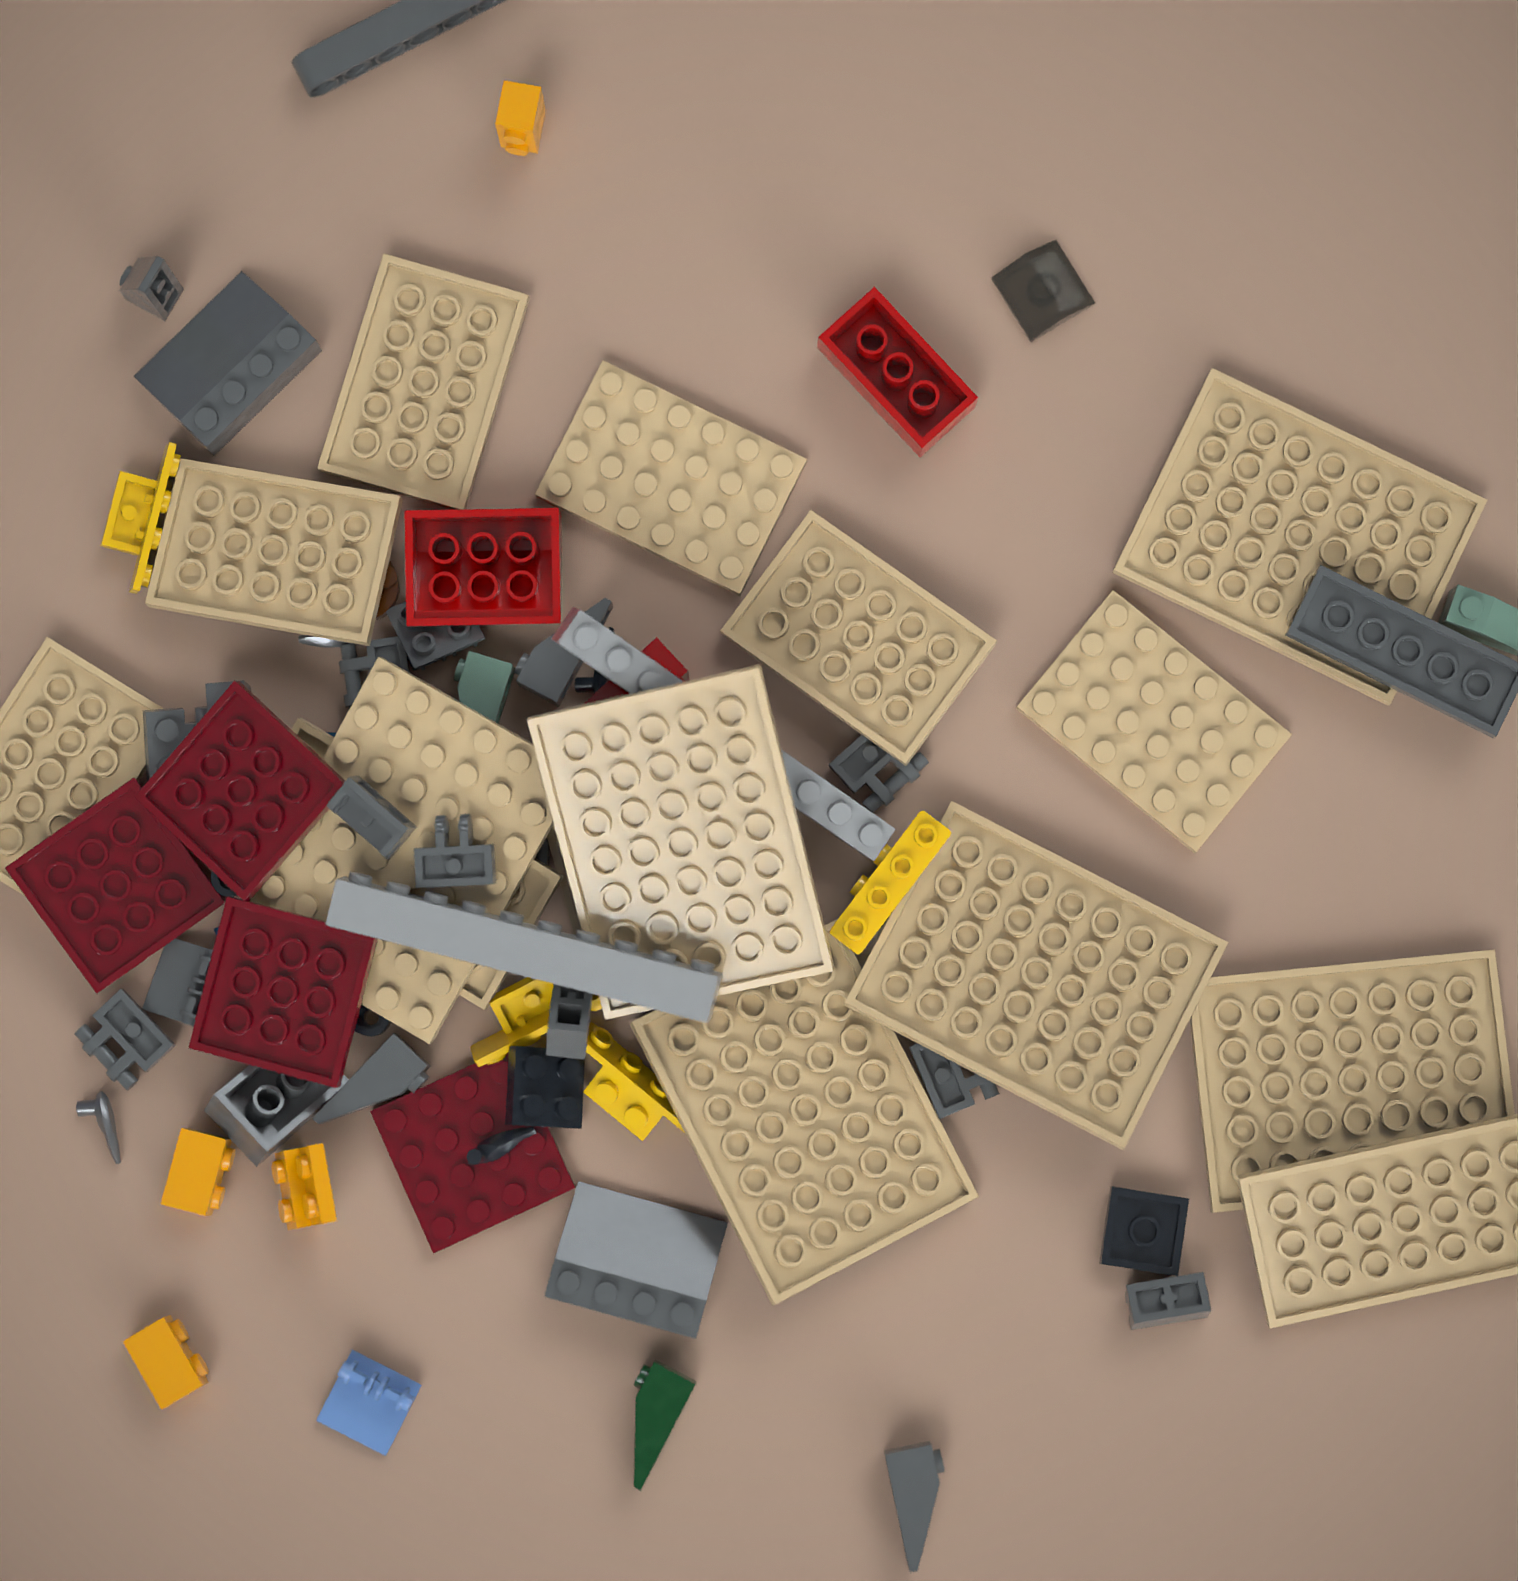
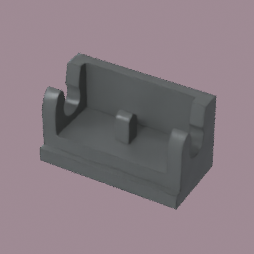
[327,776,417,860]
[1125,1272,1212,1330]

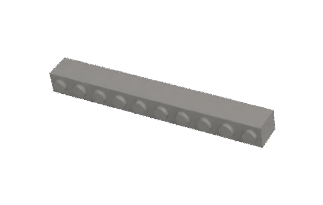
[551,607,896,861]
[325,872,723,1023]

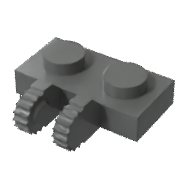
[414,814,497,888]

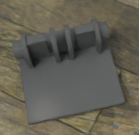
[386,601,485,671]
[142,938,213,1026]

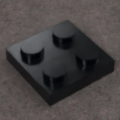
[505,1046,585,1129]
[1099,1186,1189,1276]

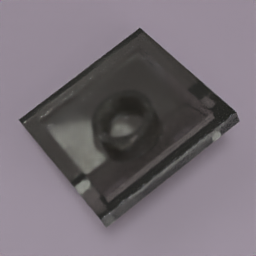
[991,240,1095,343]

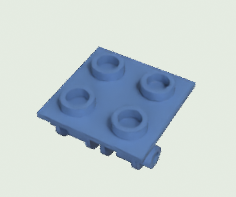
[316,1349,422,1456]

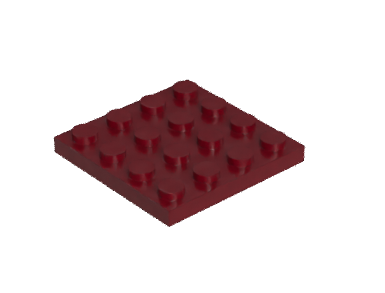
[135,680,345,901]
[5,778,225,994]
[188,896,378,1088]
[370,1052,576,1254]

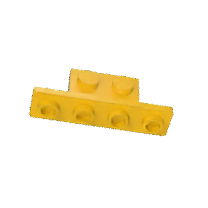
[100,442,181,594]
[829,810,951,955]
[470,977,602,1067]
[583,1022,685,1141]

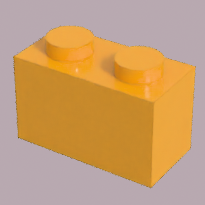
[495,80,546,156]
[161,1128,235,1216]
[122,1315,209,1410]

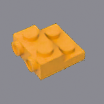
[271,1143,337,1230]

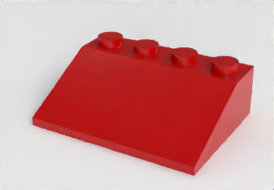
[404,508,562,627]

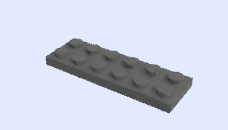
[1285,565,1518,738]

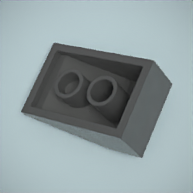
[204,1065,349,1167]

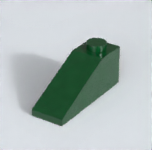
[633,1360,697,1491]

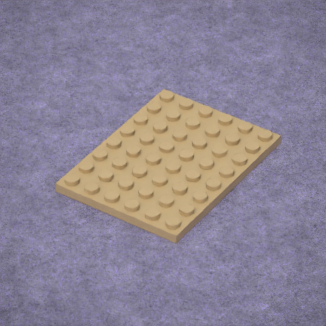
[1112,368,1488,705]
[250,657,554,1044]
[527,665,834,1020]
[844,801,1229,1150]
[630,919,979,1305]
[1190,949,1515,1213]

